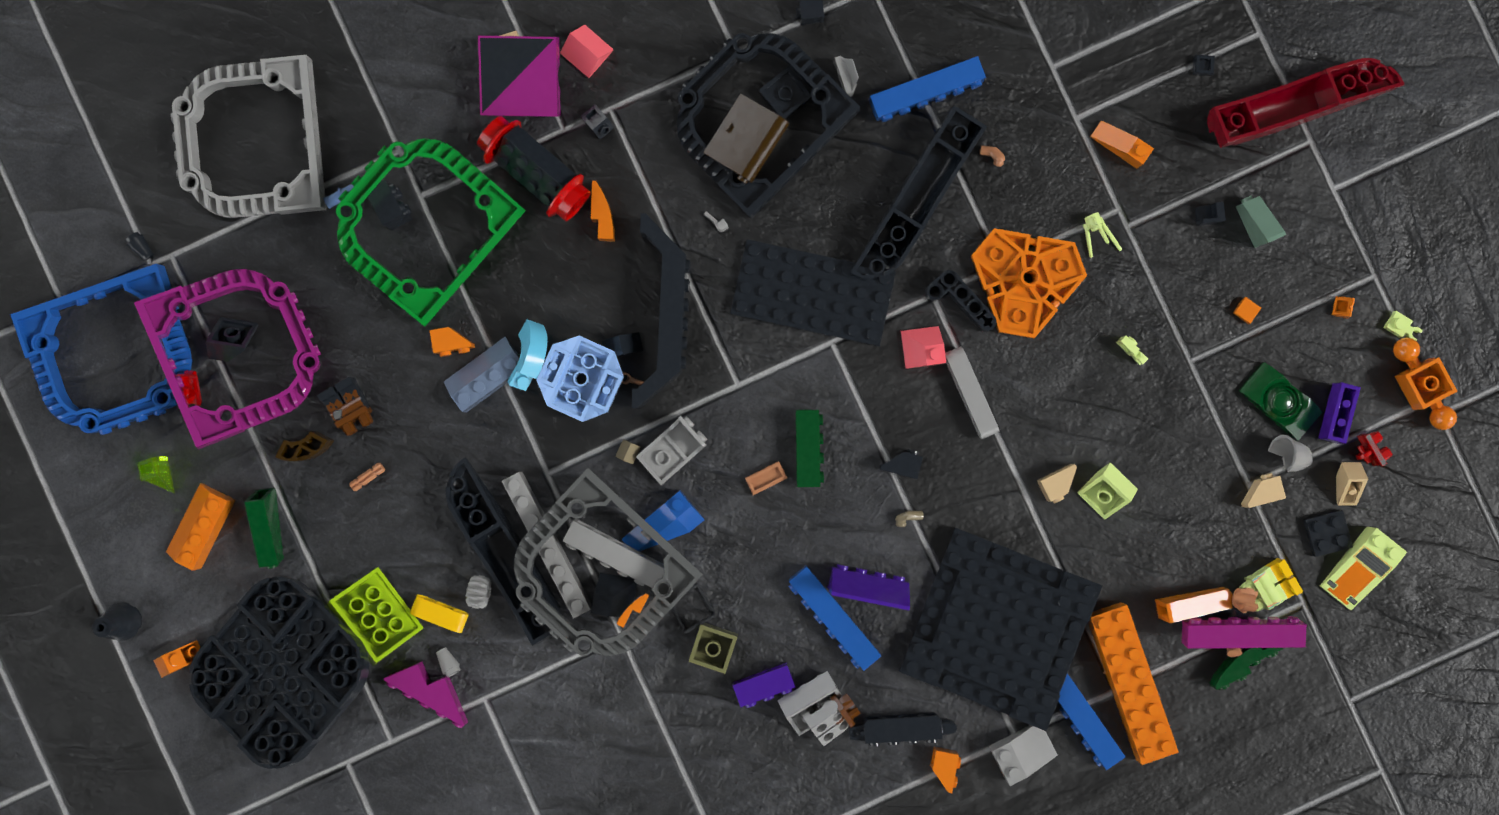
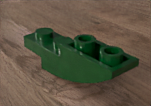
[1209,648,1283,690]

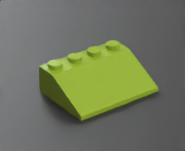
[327,567,423,666]

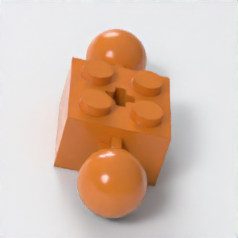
[1393,338,1458,430]

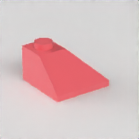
[901,326,946,369]

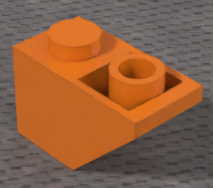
[430,327,475,357]
[153,640,201,678]
[930,747,961,793]

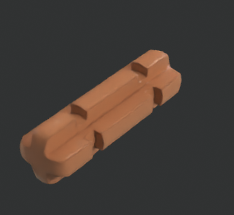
[349,463,385,491]

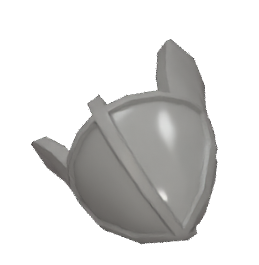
[1268,435,1313,472]

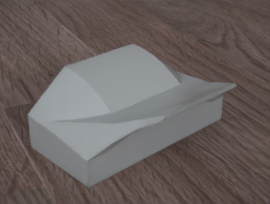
[834,56,859,97]

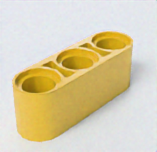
[410,594,469,633]

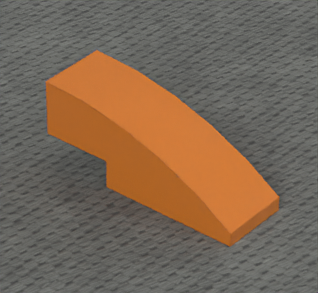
[591,181,615,242]

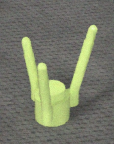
[1082,212,1122,258]

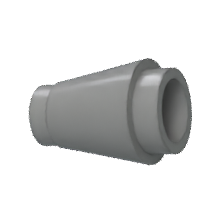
[436,647,461,678]

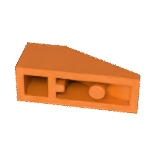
[1090,120,1154,169]

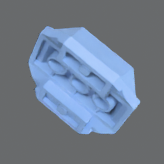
[537,336,624,422]

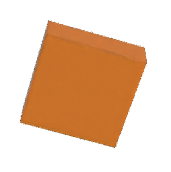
[1233,297,1261,324]

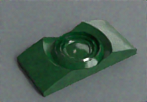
[1239,362,1323,441]

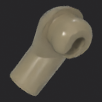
[895,511,924,527]

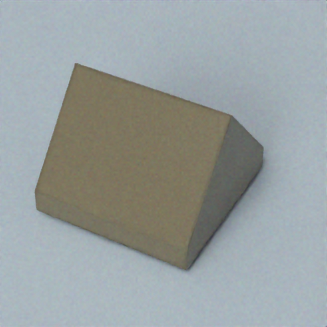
[615,439,640,464]

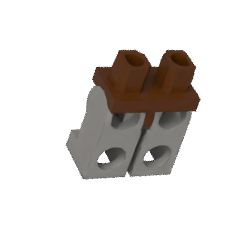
[802,693,861,746]

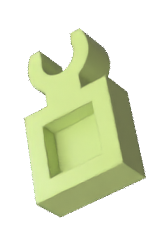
[1383,311,1422,341]
[1116,336,1148,365]

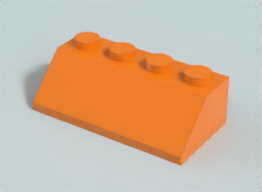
[166,483,235,571]

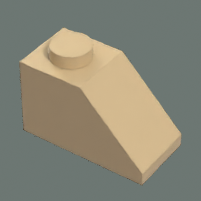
[1336,462,1368,506]
[1037,464,1077,503]
[1241,473,1286,508]

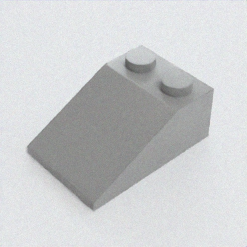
[989,725,1058,786]

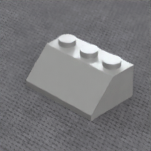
[777,671,842,736]

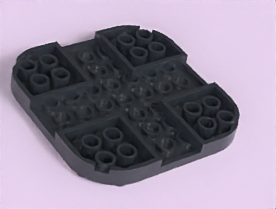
[189,577,369,769]

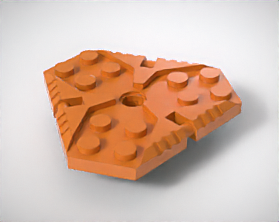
[971,228,1087,339]

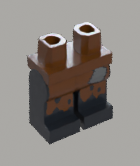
[317,377,373,436]

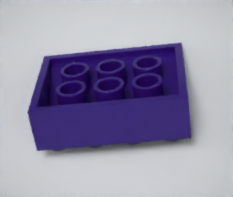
[828,564,910,610]

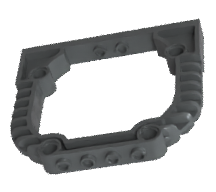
[514,468,703,656]

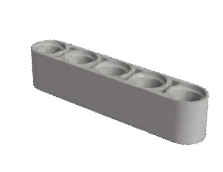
[945,346,999,440]

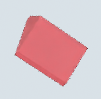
[560,25,613,78]

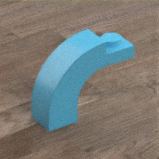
[507,319,547,391]

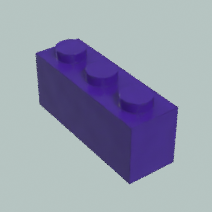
[1318,382,1361,444]
[733,662,795,708]

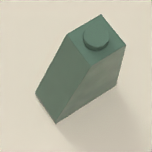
[1236,195,1286,248]

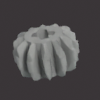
[465,575,492,609]

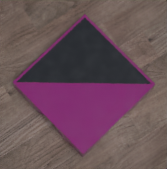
[478,36,560,117]

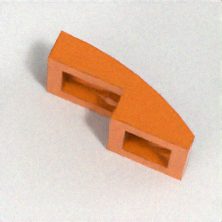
[616,593,649,627]

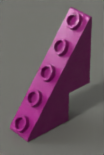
[384,661,468,728]

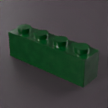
[795,410,824,487]

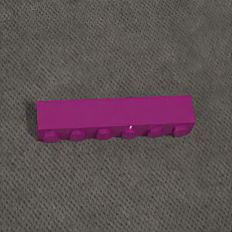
[1182,616,1307,649]

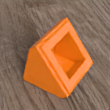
[1332,296,1355,319]

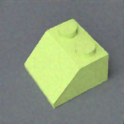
[1078,463,1138,519]

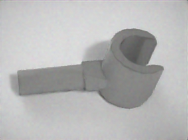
[704,211,729,232]

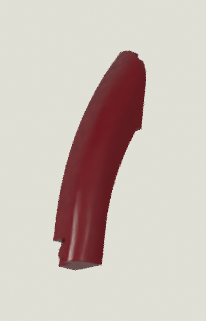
[1207,58,1405,148]

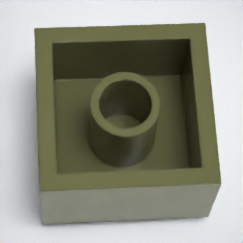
[688,623,738,674]

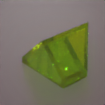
[137,457,175,494]

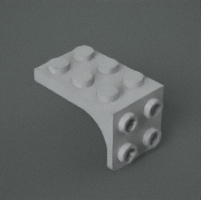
[636,416,707,485]

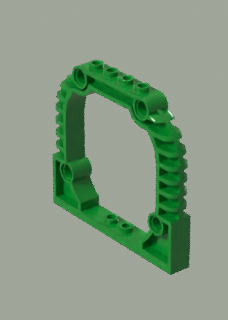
[336,139,526,327]

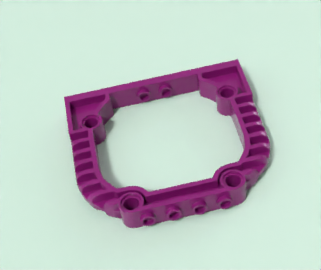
[134,269,321,449]

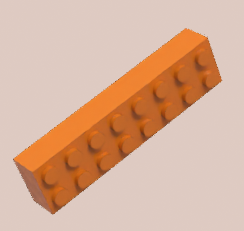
[1088,602,1179,765]

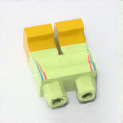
[1239,558,1303,612]

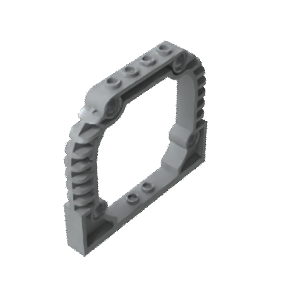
[171,55,326,218]

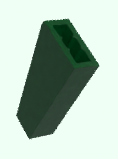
[244,488,284,569]

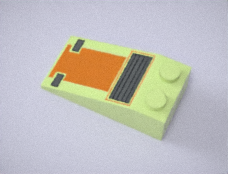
[1320,527,1407,610]

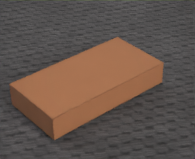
[745,461,787,495]

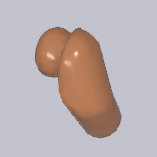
[979,145,1005,167]

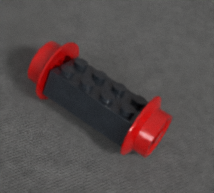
[477,116,591,221]

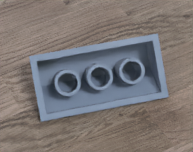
[444,337,520,412]

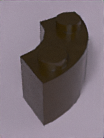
[275,431,334,461]

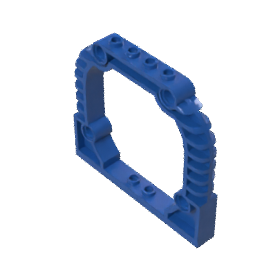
[10,264,192,435]

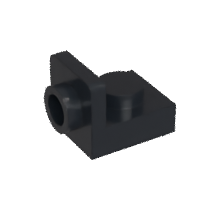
[581,105,614,139]

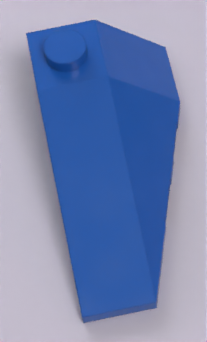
[622,490,705,552]

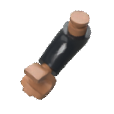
[1226,587,1259,657]

